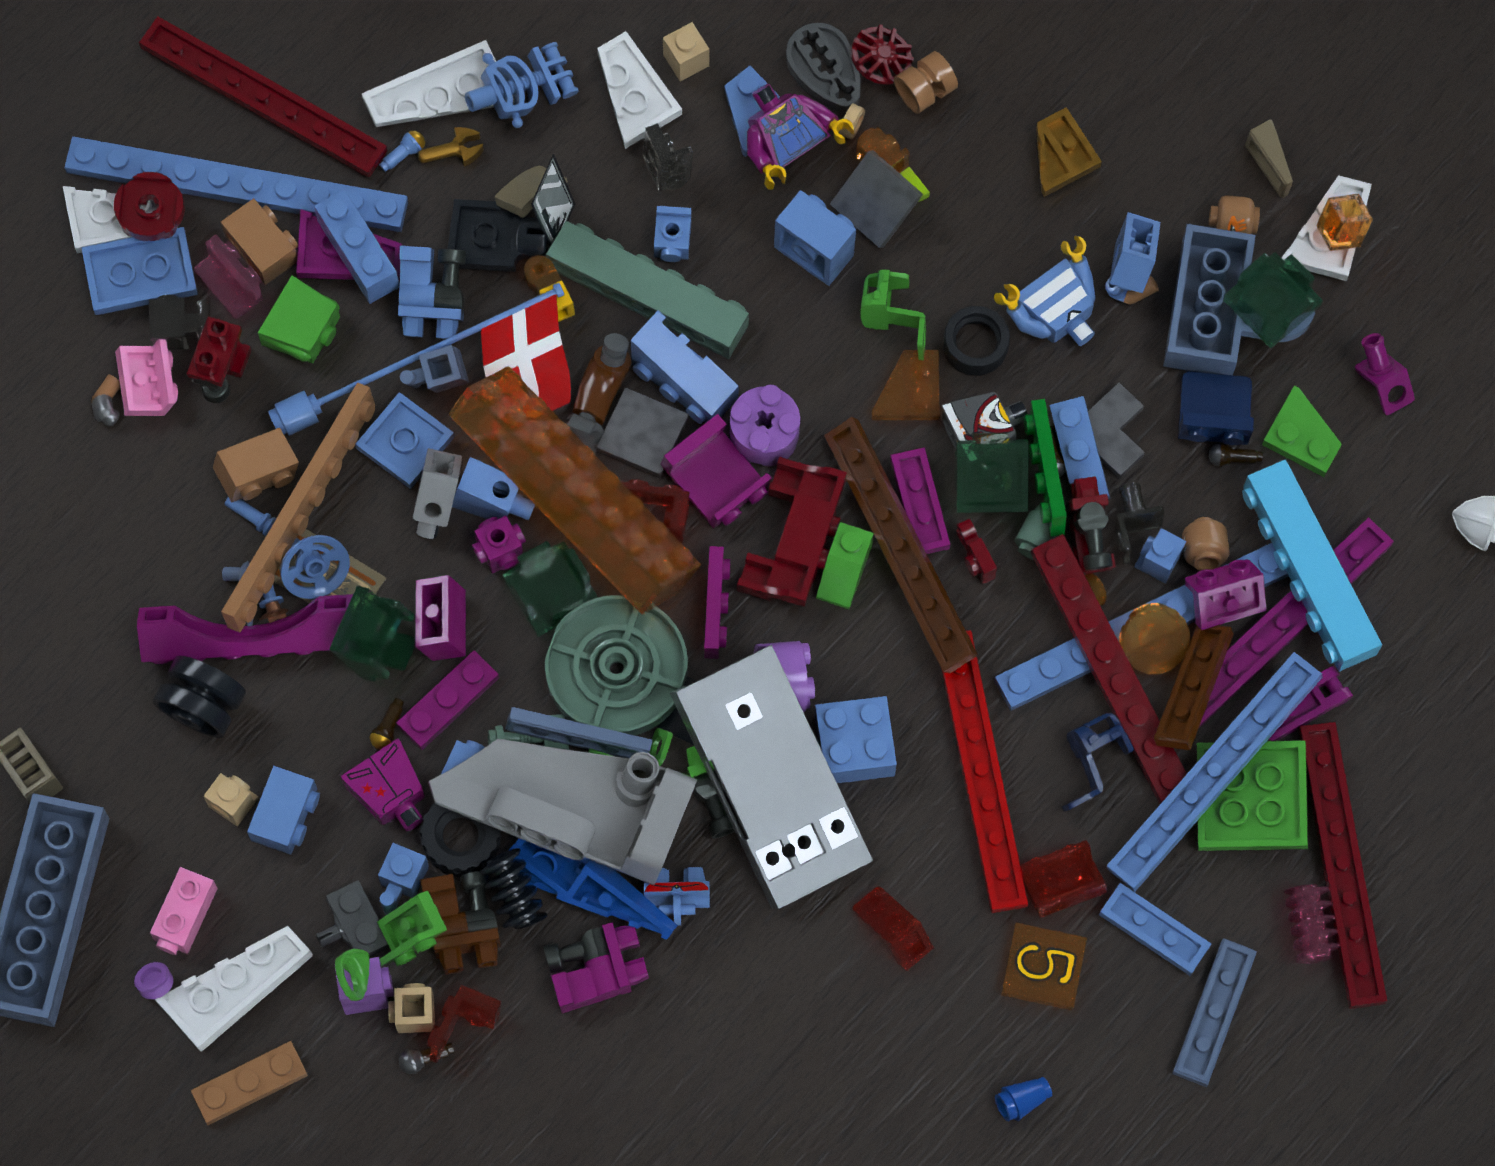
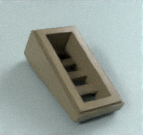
[1245,119,1293,198]
[0,727,63,804]

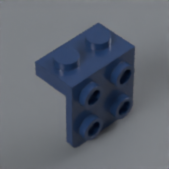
[1178,372,1254,445]

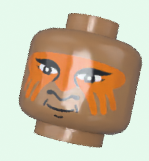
[1208,195,1260,234]

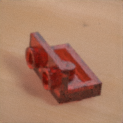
[1021,840,1107,918]

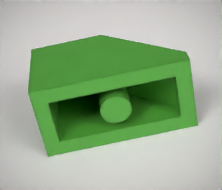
[816,522,874,610]

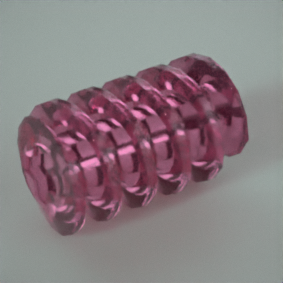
[1283,884,1340,964]

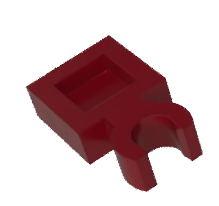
[956,518,997,585]

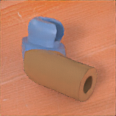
[1105,276,1159,305]

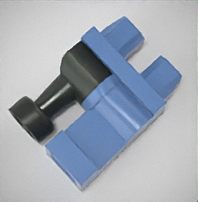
[398,246,466,339]

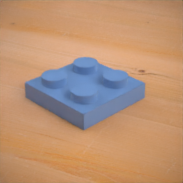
[355,392,455,489]

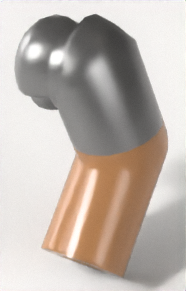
[91,374,120,427]

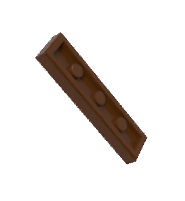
[1154,625,1234,750]

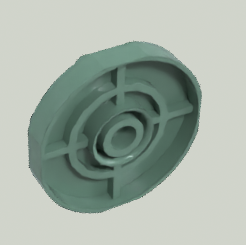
[545,595,688,735]

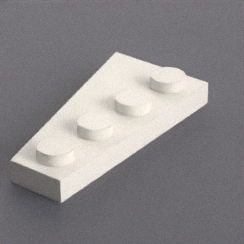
[362,40,514,127]
[155,926,313,1052]

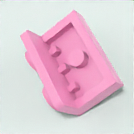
[115,339,178,416]

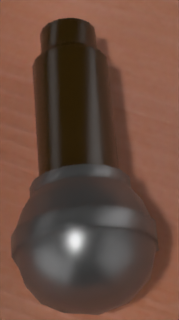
[399,1043,454,1074]

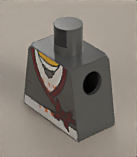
[939,392,1028,474]

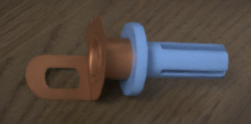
[259,585,288,623]

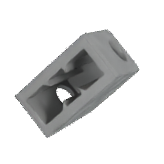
[412,448,462,539]

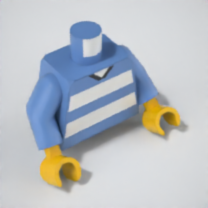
[994,236,1096,346]

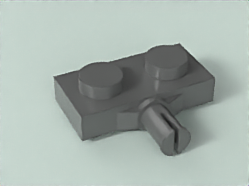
[316,880,389,957]

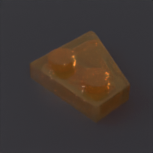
[872,350,940,420]

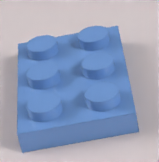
[81,227,198,315]

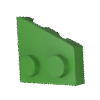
[1262,385,1342,477]

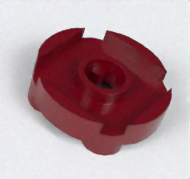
[114,172,185,241]

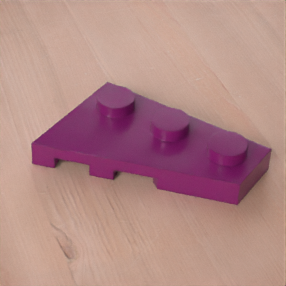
[296,209,402,281]

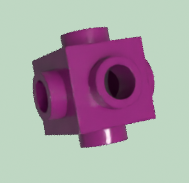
[472,516,526,574]

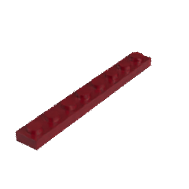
[139,16,388,178]
[1030,534,1187,804]
[1298,722,1387,1009]

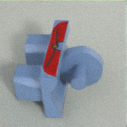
[644,867,710,926]

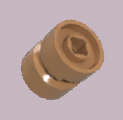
[894,51,958,114]

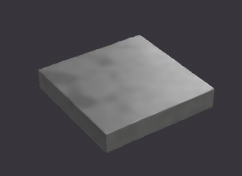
[830,150,923,248]
[596,388,689,478]

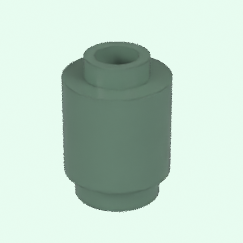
[1014,505,1056,560]

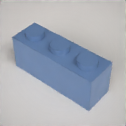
[314,189,399,304]

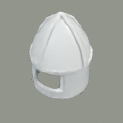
[1452,496,1495,551]

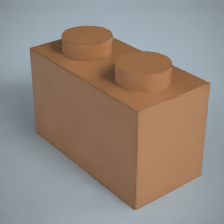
[221,198,298,285]
[213,428,299,503]

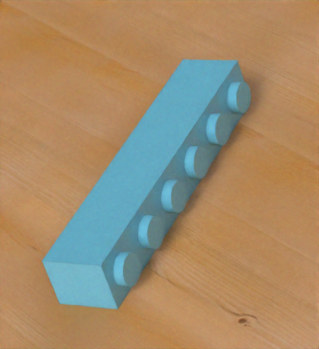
[1242,459,1382,672]

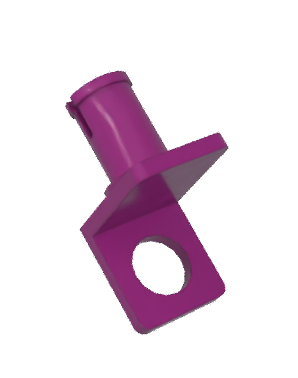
[1355,333,1415,415]

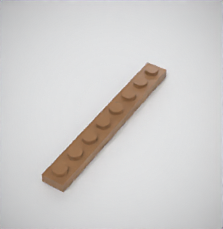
[221,382,375,633]

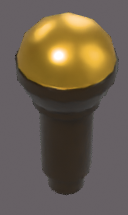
[370,698,404,750]

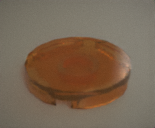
[1119,603,1190,675]

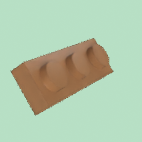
[191,1041,308,1125]

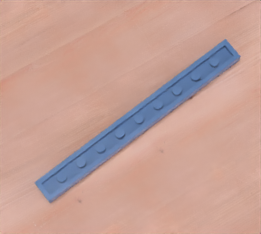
[64,136,408,232]
[994,543,1289,711]

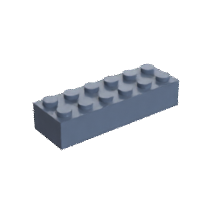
[0,793,110,1027]

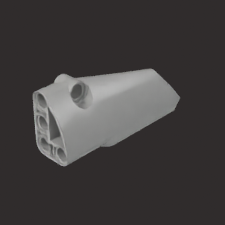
[428,739,697,886]

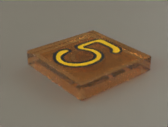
[1001,923,1087,1010]

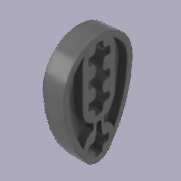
[786,23,861,113]

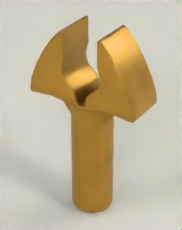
[418,127,484,166]

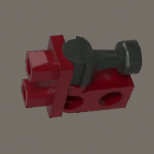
[187,317,252,403]
[1065,476,1116,574]

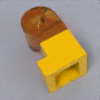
[524,255,575,322]

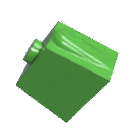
[258,275,340,363]

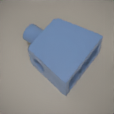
[452,457,536,521]

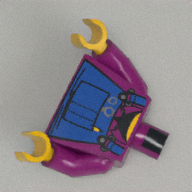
[747,84,854,190]

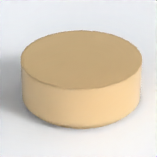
[839,103,865,139]

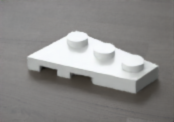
[597,31,682,149]
[1279,175,1372,281]
[63,186,178,253]

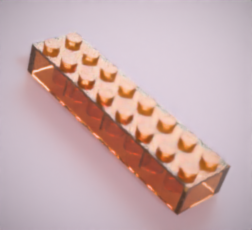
[448,366,701,615]

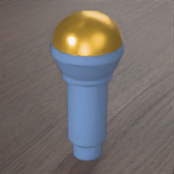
[379,131,425,172]

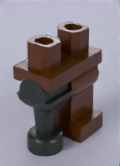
[420,871,501,975]

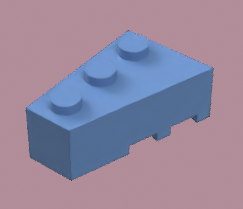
[631,310,739,424]

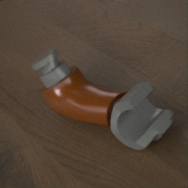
[555,333,631,460]

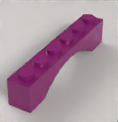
[137,594,357,664]

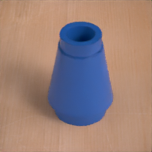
[995,1077,1052,1121]

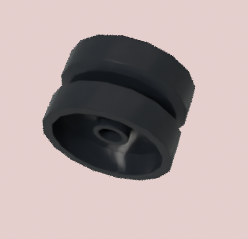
[153,655,246,738]

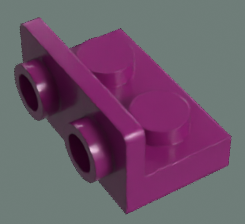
[1185,559,1266,630]

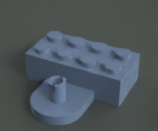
[1163,224,1316,375]

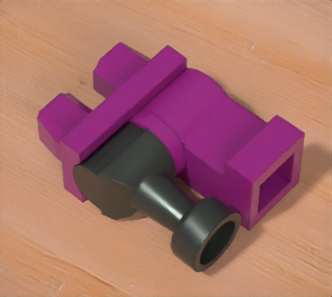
[543,922,649,1014]

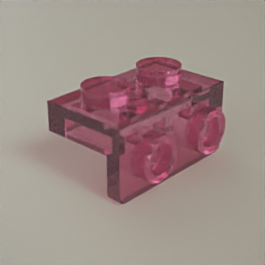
[194,235,263,319]

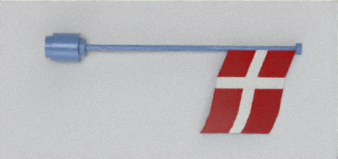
[268,283,571,439]

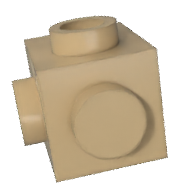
[388,983,435,1033]

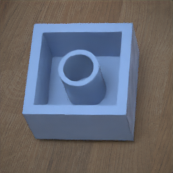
[774,190,856,286]
[814,696,897,783]

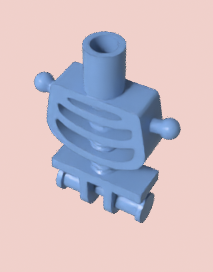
[465,42,579,128]

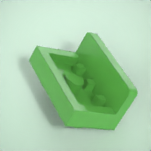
[377,891,447,967]

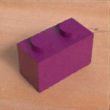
[415,575,466,661]

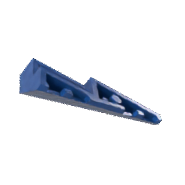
[509,838,678,940]

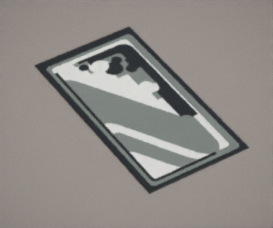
[531,153,576,247]

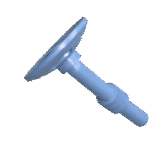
[225,497,350,599]

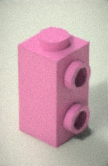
[150,867,218,955]

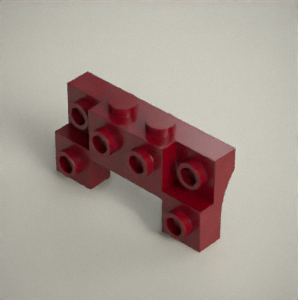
[737,457,847,607]

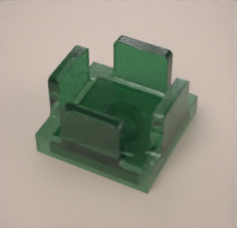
[1223,252,1323,348]
[955,433,1028,513]
[503,541,598,637]
[329,586,415,682]

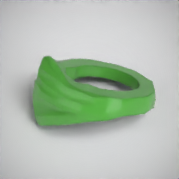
[335,948,370,1001]

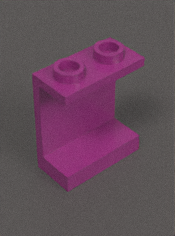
[660,414,772,529]

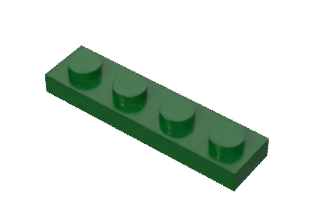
[1024,399,1067,537]

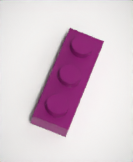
[890,447,950,554]
[704,546,730,659]
[396,650,499,750]

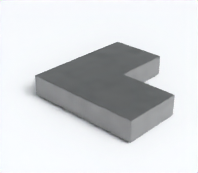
[1088,383,1145,479]

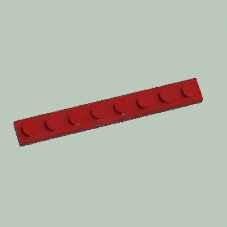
[941,630,1028,913]

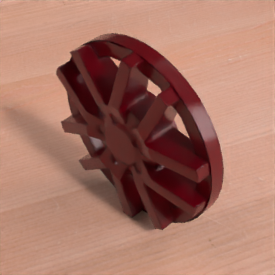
[851,24,914,85]

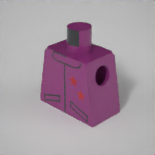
[341,738,425,831]

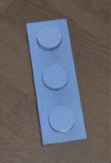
[1050,396,1110,499]
[1099,883,1211,976]

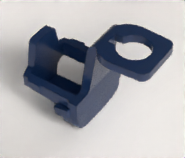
[1061,713,1134,812]

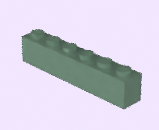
[546,221,749,359]

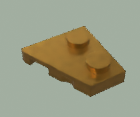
[1036,107,1102,197]

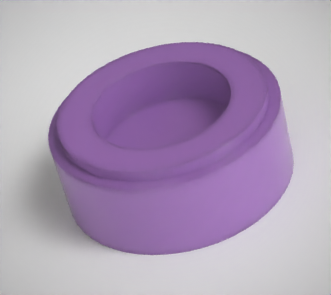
[134,962,173,999]

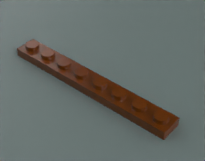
[824,417,978,674]

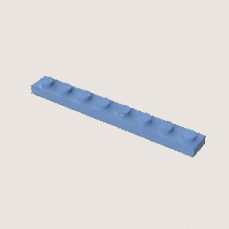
[1107,652,1322,892]

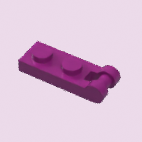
[1268,666,1353,741]

